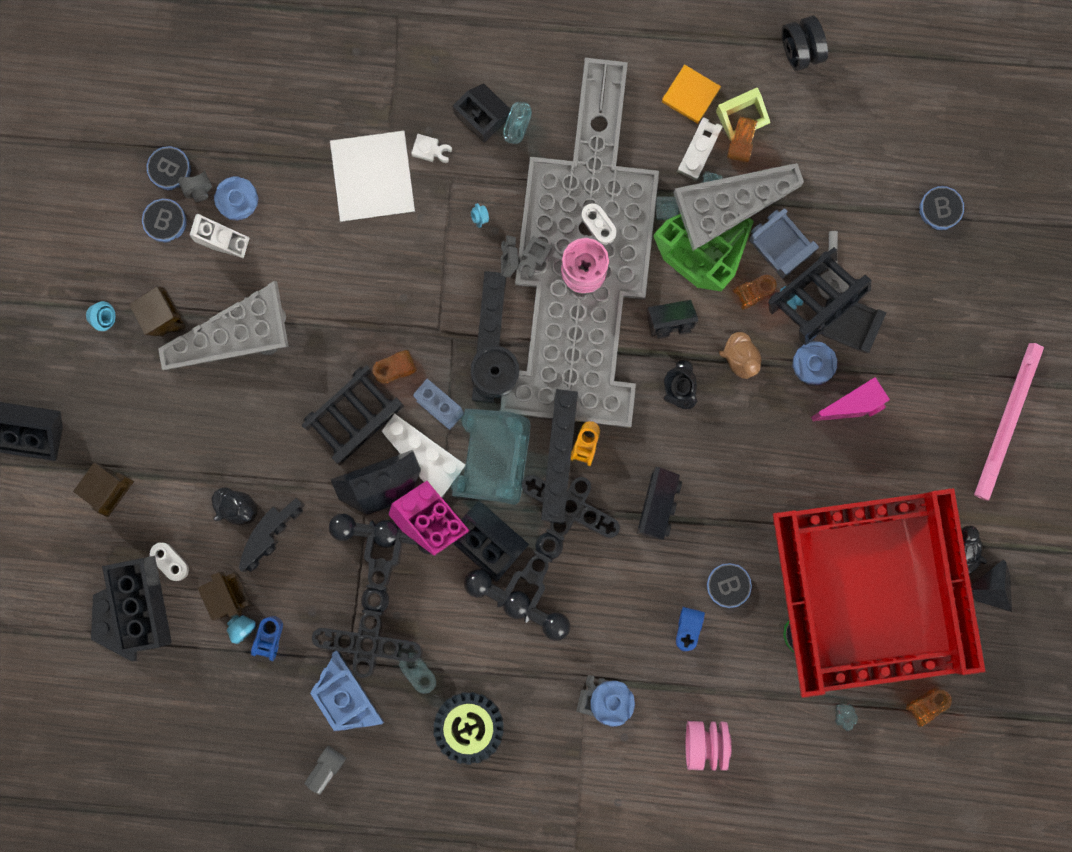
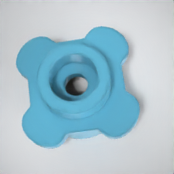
[471,203,489,228]

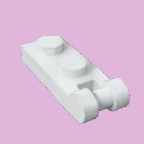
[677,117,723,181]

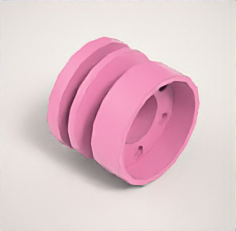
[561,238,609,293]
[686,721,731,770]

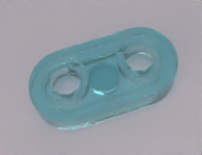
[503,102,532,144]
[399,653,436,694]

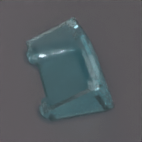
[452,408,530,505]

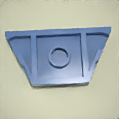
[310,651,384,731]

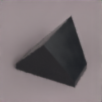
[971,560,1012,612]

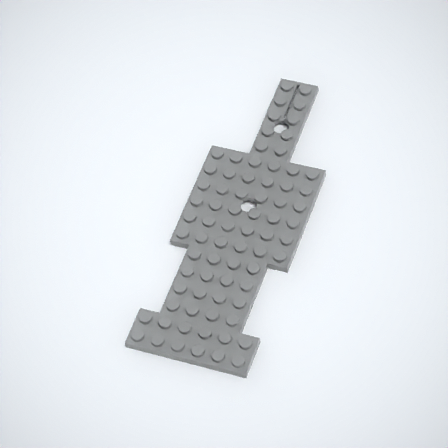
[500,58,659,428]

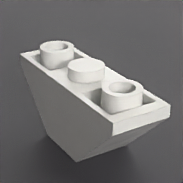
[190,214,250,258]

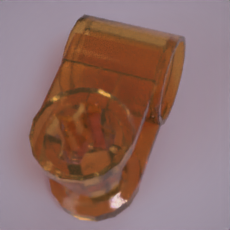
[732,275,777,310]
[373,350,417,384]
[906,688,952,727]

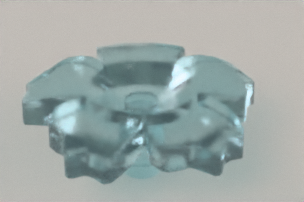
[835,703,858,731]

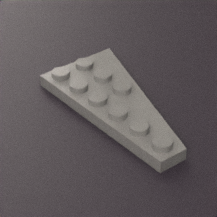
[674,163,804,251]
[158,281,289,370]

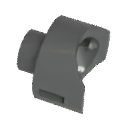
[178,170,212,202]

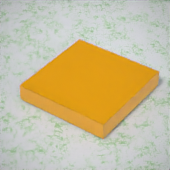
[662,65,721,124]

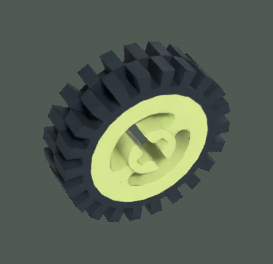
[433,692,503,765]

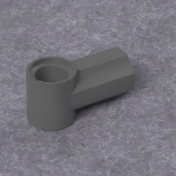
[304,745,347,794]

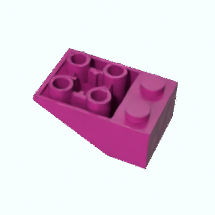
[389,481,469,555]

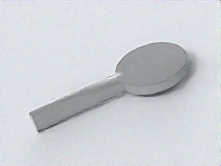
[817,231,848,300]

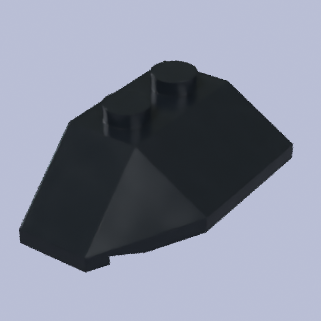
[331,450,421,515]

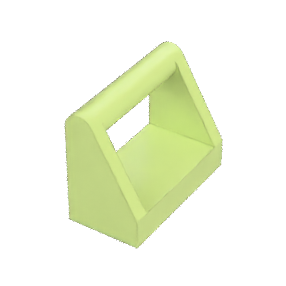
[716,88,770,141]

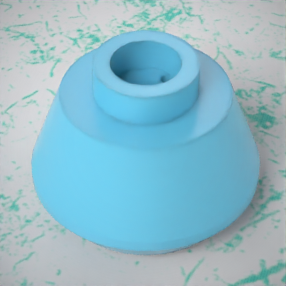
[86,301,116,331]
[227,615,256,644]

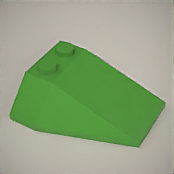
[653,214,754,291]

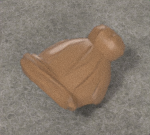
[719,332,761,379]

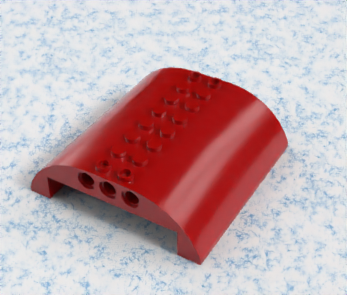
[772,488,986,698]

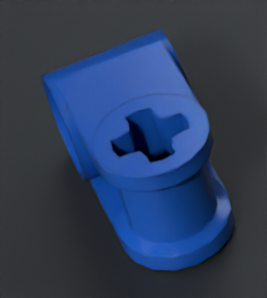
[676,607,705,651]
[251,616,283,661]

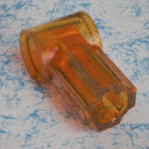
[727,116,758,163]

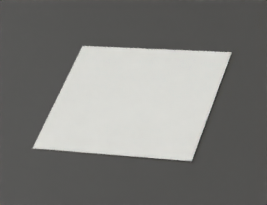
[330,131,415,222]

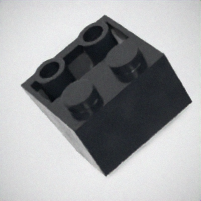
[452,83,514,143]
[646,300,698,339]

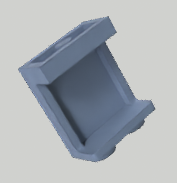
[749,208,819,279]
[413,379,464,430]

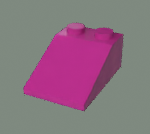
[811,377,890,421]

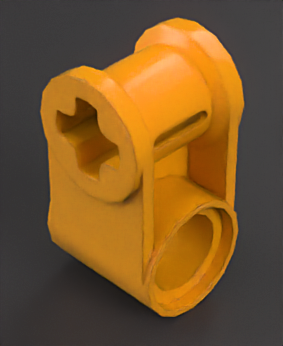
[571,421,600,466]

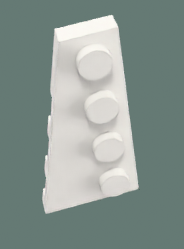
[382,414,466,498]

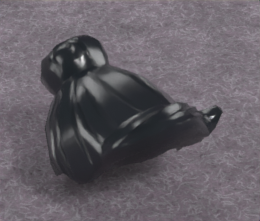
[663,360,697,409]
[211,487,258,525]
[961,525,987,575]

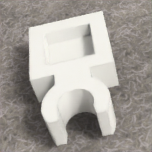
[411,134,452,163]

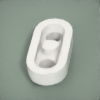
[582,204,616,244]
[150,543,189,581]

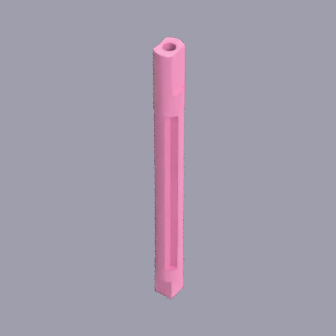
[974,343,1044,501]

